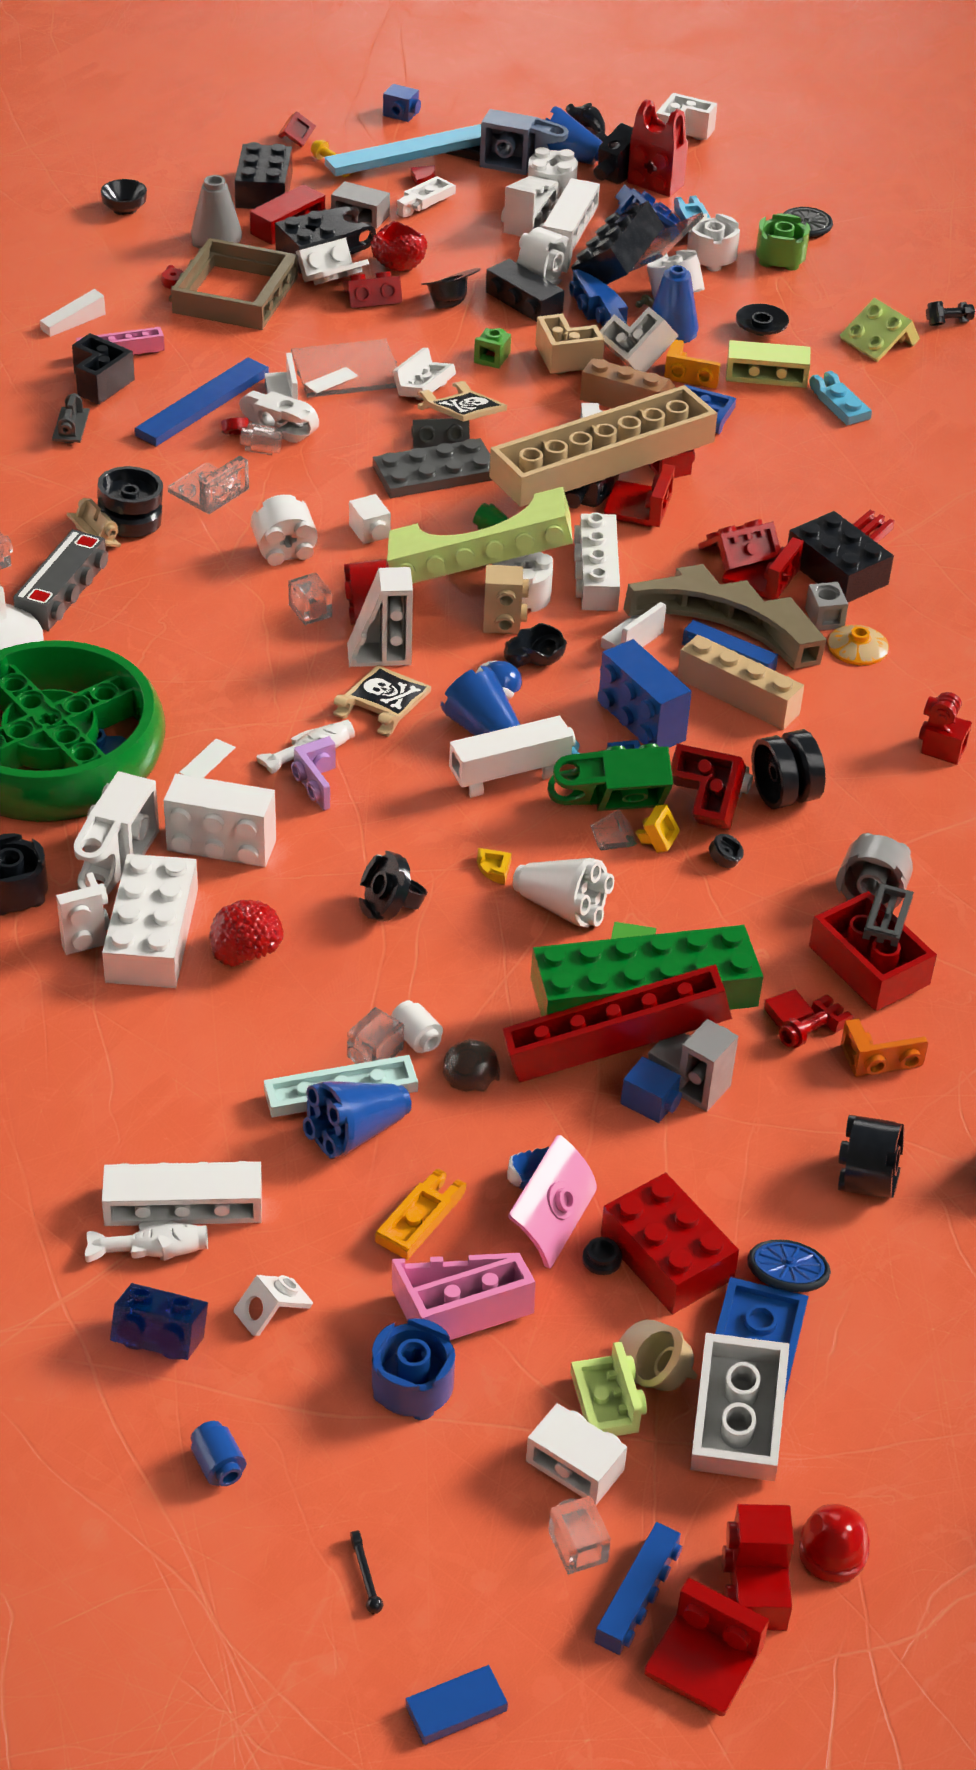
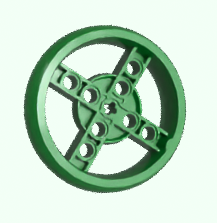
[0,640,165,822]

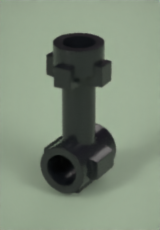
[926,301,975,326]

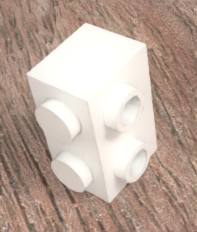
[526,1403,627,1505]

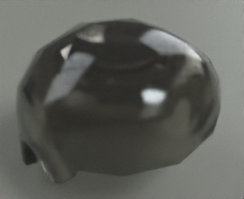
[443,1039,500,1092]

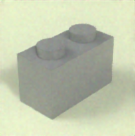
[331,181,390,229]

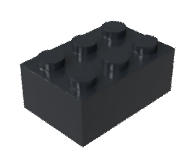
[235,142,293,209]
[788,511,894,602]

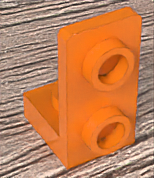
[840,1018,929,1077]

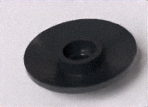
[736,304,789,336]

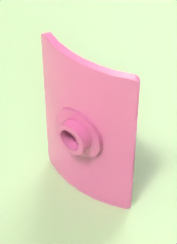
[508,1135,597,1269]

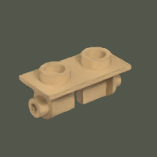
[67,498,121,548]

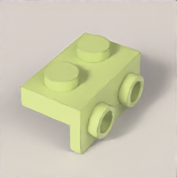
[570,1342,647,1436]

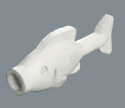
[256,719,355,774]
[85,1220,208,1262]

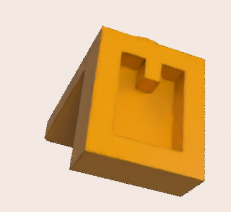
[664,340,721,388]

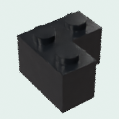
[72,333,135,404]

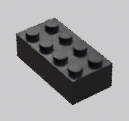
[571,201,664,285]

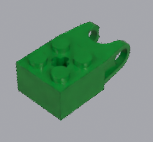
[547,743,673,811]

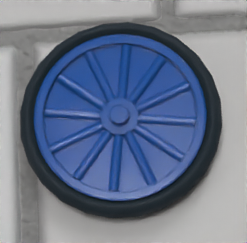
[747,1239,831,1292]

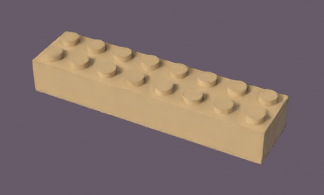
[489,385,717,507]

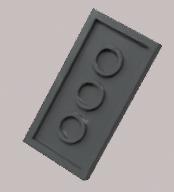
[373,438,492,498]

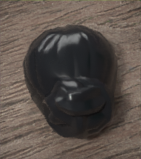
[504,623,567,668]

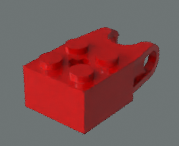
[627,99,689,197]

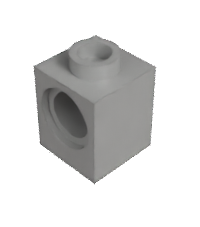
[805,582,848,631]

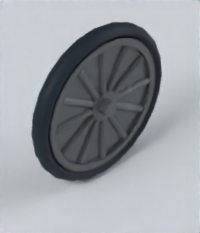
[783,207,833,237]

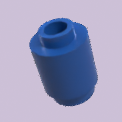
[191,1420,247,1486]

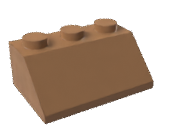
[580,358,676,408]

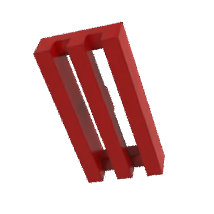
[853,510,895,543]

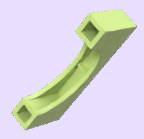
[387,487,573,584]

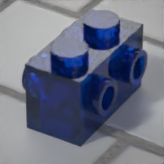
[110,1283,208,1360]

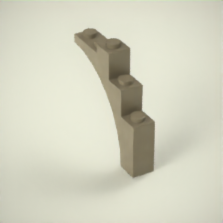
[623,564,827,669]

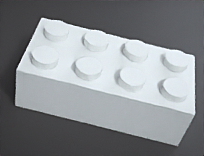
[102,854,198,988]

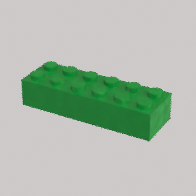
[530,925,764,1017]

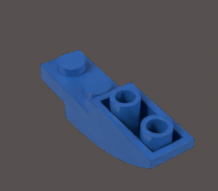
[569,269,628,327]

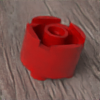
[344,559,389,625]

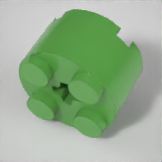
[756,213,810,270]

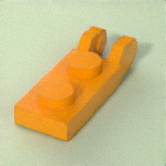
[375,1168,466,1260]

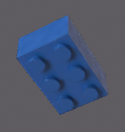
[598,639,692,748]

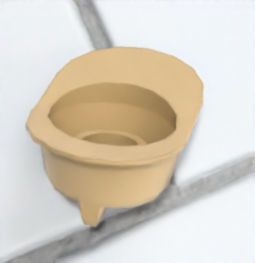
[619,1319,697,1391]

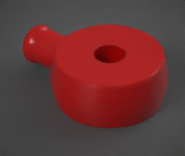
[161,265,184,289]

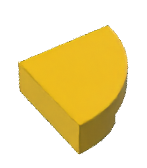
[477,848,512,885]

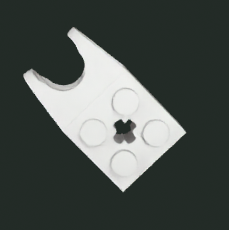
[74,771,159,895]

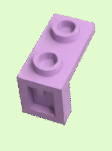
[291,736,336,810]

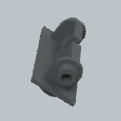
[52,393,90,443]
[411,418,470,448]

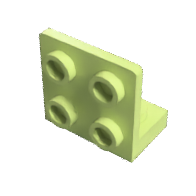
[840,298,920,362]

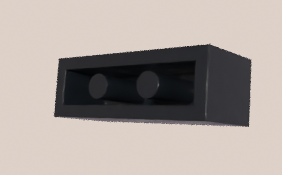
[486,259,564,322]

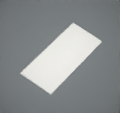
[305,367,358,393]
[179,738,236,778]

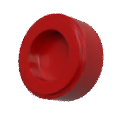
[221,417,250,435]

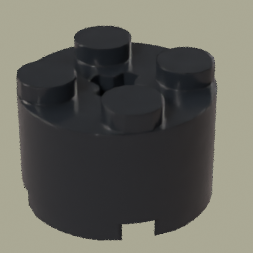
[0,833,48,915]
[838,1115,904,1198]

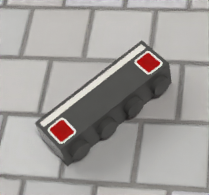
[13,529,108,631]

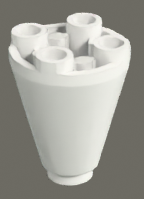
[513,858,614,928]

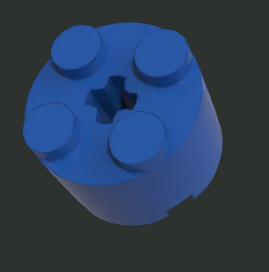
[372,1318,456,1420]

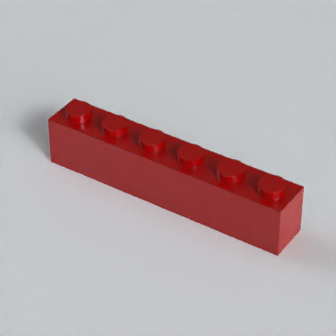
[502,964,732,1083]

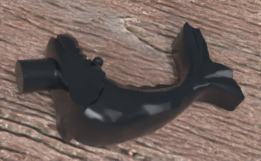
[565,103,608,141]

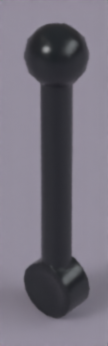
[350,1530,384,1614]

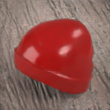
[799,1504,870,1583]

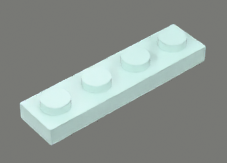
[264,1055,418,1118]

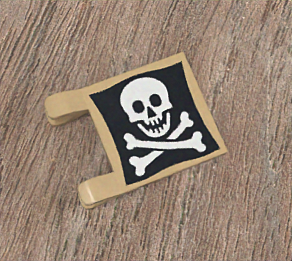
[417,381,507,422]
[333,665,431,737]

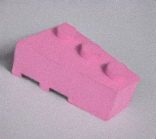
[392,1253,536,1340]

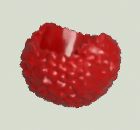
[371,221,428,272]
[209,900,284,967]

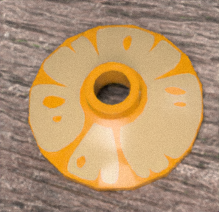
[827,625,889,666]

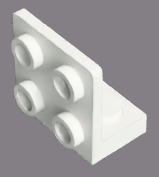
[296,237,369,285]

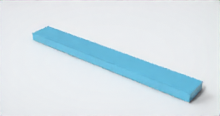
[325,124,481,176]

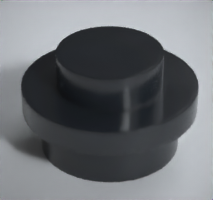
[582,1237,622,1275]

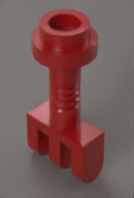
[779,995,854,1048]

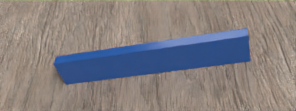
[135,357,269,446]

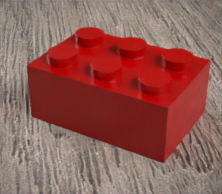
[809,891,937,1011]
[601,1172,739,1315]

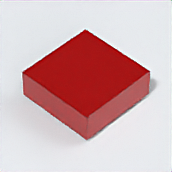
[764,989,815,1028]

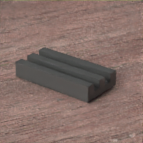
[862,883,914,947]

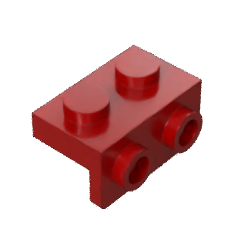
[343,271,402,308]

